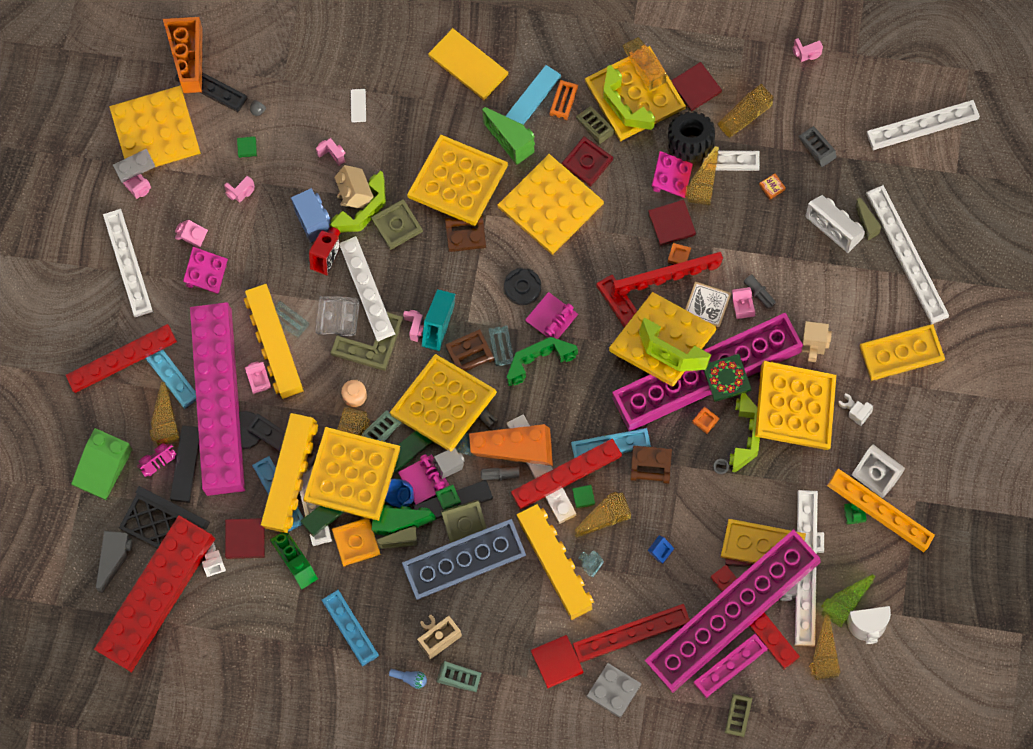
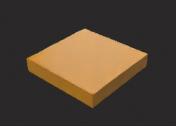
[332,518,380,566]

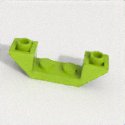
[603,65,655,130]
[330,171,386,233]
[639,318,711,372]
[729,393,760,472]

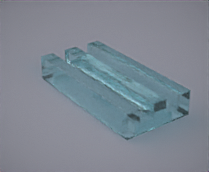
[275,301,310,339]
[489,325,514,366]

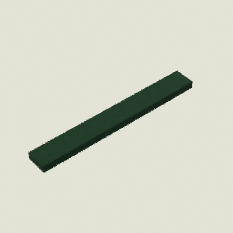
[300,431,433,537]

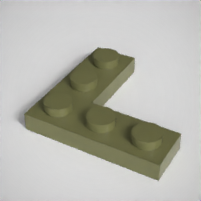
[331,312,404,371]

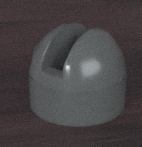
[250,100,266,116]
[713,459,729,474]

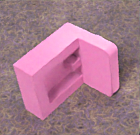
[792,38,823,62]
[316,138,345,166]
[123,174,151,199]
[224,176,255,203]
[175,220,208,248]
[732,287,755,319]
[403,310,424,342]
[245,362,271,394]

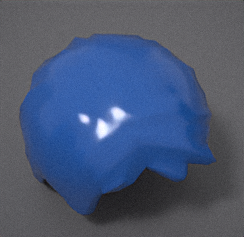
[385,479,414,508]

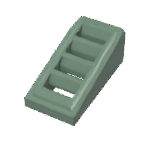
[361,410,401,442]
[436,661,482,692]

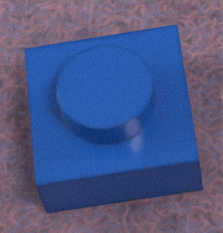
[647,535,674,564]

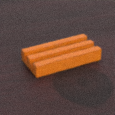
[550,80,578,120]

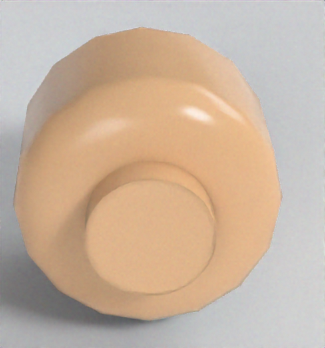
[341,380,367,407]

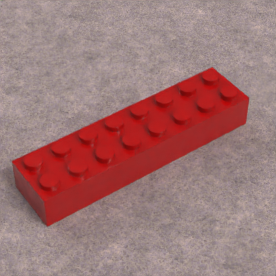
[94,515,215,673]

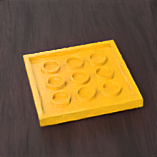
[585,46,686,141]
[109,85,201,167]
[407,135,508,226]
[498,154,604,255]
[609,292,716,387]
[390,354,497,452]
[755,361,836,450]
[303,427,400,521]

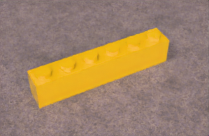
[243,284,304,399]
[261,413,318,533]
[517,504,594,620]

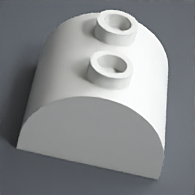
[852,444,905,498]
[847,606,891,644]

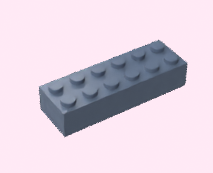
[402,519,526,600]

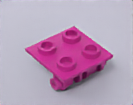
[652,151,693,198]
[183,247,228,294]
[525,292,578,339]
[137,443,177,477]
[398,454,450,505]

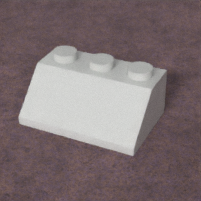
[806,195,865,253]

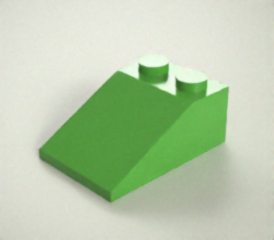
[482,107,535,165]
[72,428,132,500]

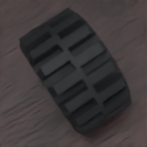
[668,111,715,162]

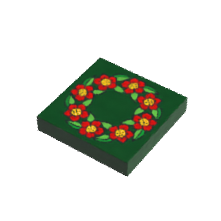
[703,354,751,402]

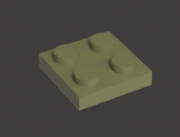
[371,199,423,250]
[441,500,487,543]

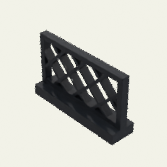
[119,486,210,548]

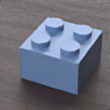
[291,188,331,243]

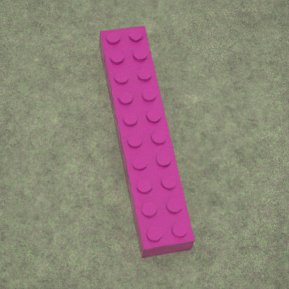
[190,302,245,496]
[612,312,803,431]
[645,529,821,693]

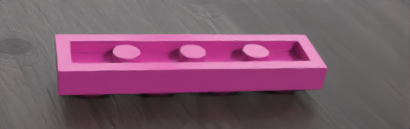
[693,634,768,698]

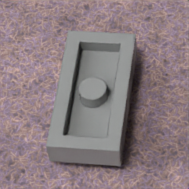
[113,149,155,183]

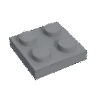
[587,663,641,718]

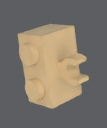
[334,165,373,209]
[802,321,832,362]
[417,615,462,660]

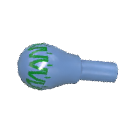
[389,669,427,689]

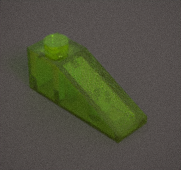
[821,574,876,628]

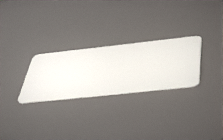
[351,89,366,122]

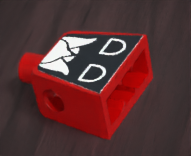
[309,227,340,276]

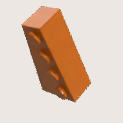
[163,17,202,93]
[469,424,553,466]

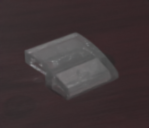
[315,296,360,336]

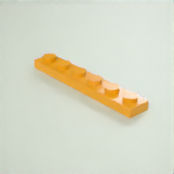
[827,468,935,552]

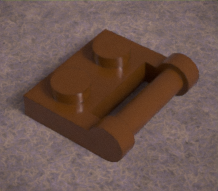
[445,215,486,252]
[445,329,495,372]
[630,446,672,484]

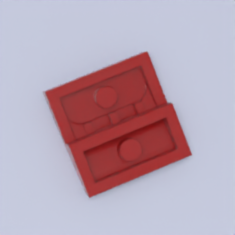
[530,635,584,689]

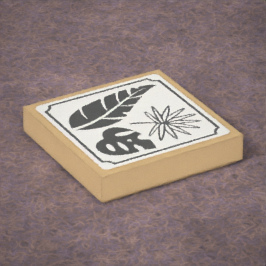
[685,282,731,329]

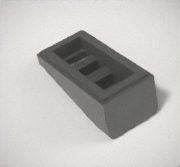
[799,126,837,167]

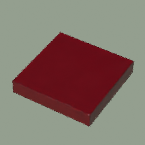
[671,62,722,112]
[561,136,614,187]
[648,200,696,246]
[225,518,265,559]

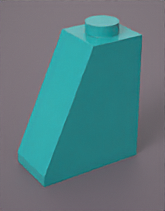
[422,289,456,351]

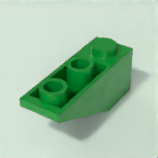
[372,505,436,536]
[270,532,318,589]

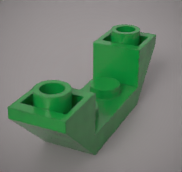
[507,337,578,386]

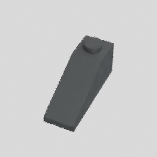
[96,531,133,593]

